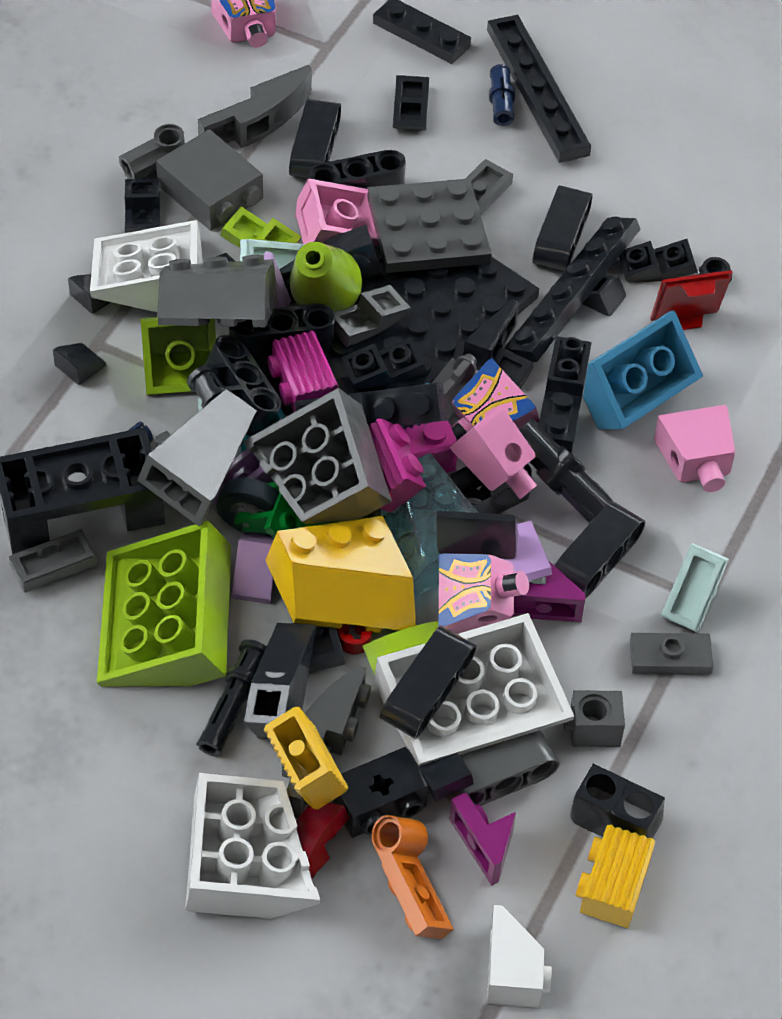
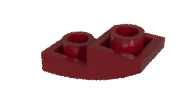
[296,802,350,879]

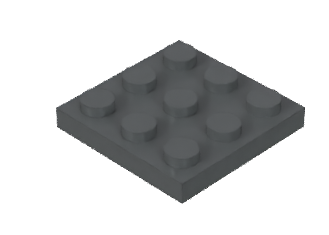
[367,178,492,273]

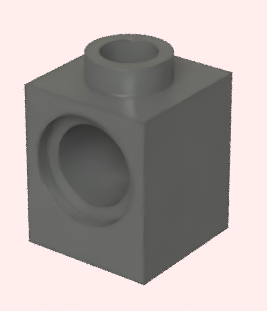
[563,690,625,747]

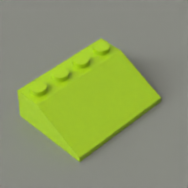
[97,520,231,687]

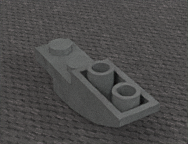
[198,65,312,148]
[282,666,371,819]

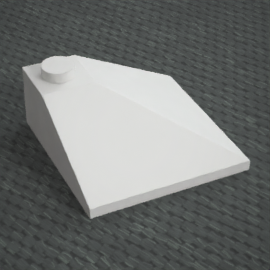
[90,220,203,312]

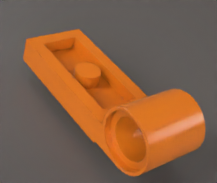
[372,815,454,939]

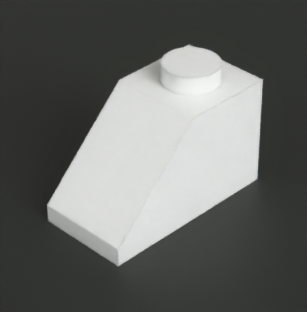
[487,905,552,1008]

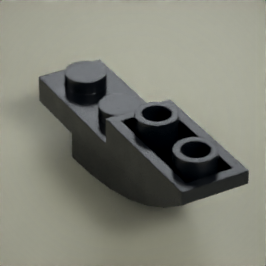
[538,336,592,453]
[294,382,448,427]

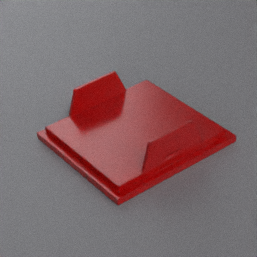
[650,270,733,330]

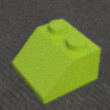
[140,317,216,395]

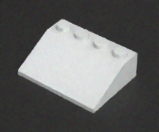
[374,613,574,767]

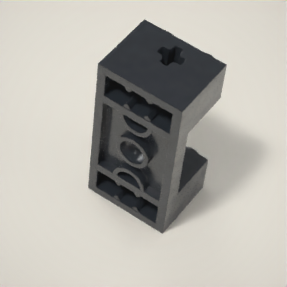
[0,427,165,555]

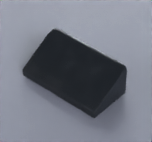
[436,511,519,559]

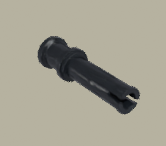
[196,639,267,756]

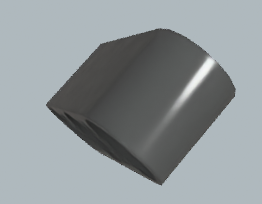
[446,730,560,806]

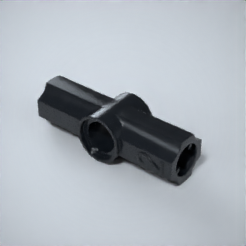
[519,418,613,523]

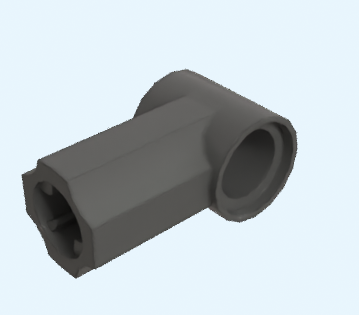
[118,124,185,179]

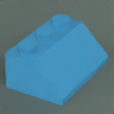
[583,311,703,429]

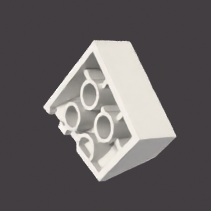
[185,773,320,919]

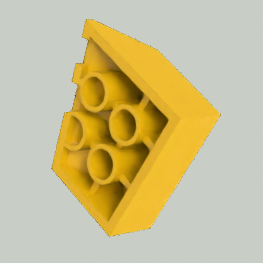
[265,516,416,633]

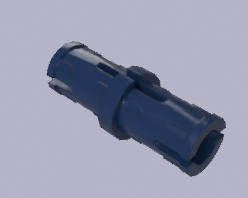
[489,64,515,126]

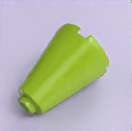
[290,242,362,311]

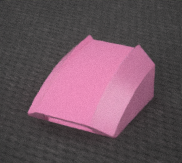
[295,179,379,246]

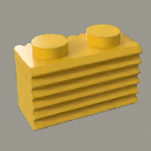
[264,707,348,810]
[575,824,656,929]

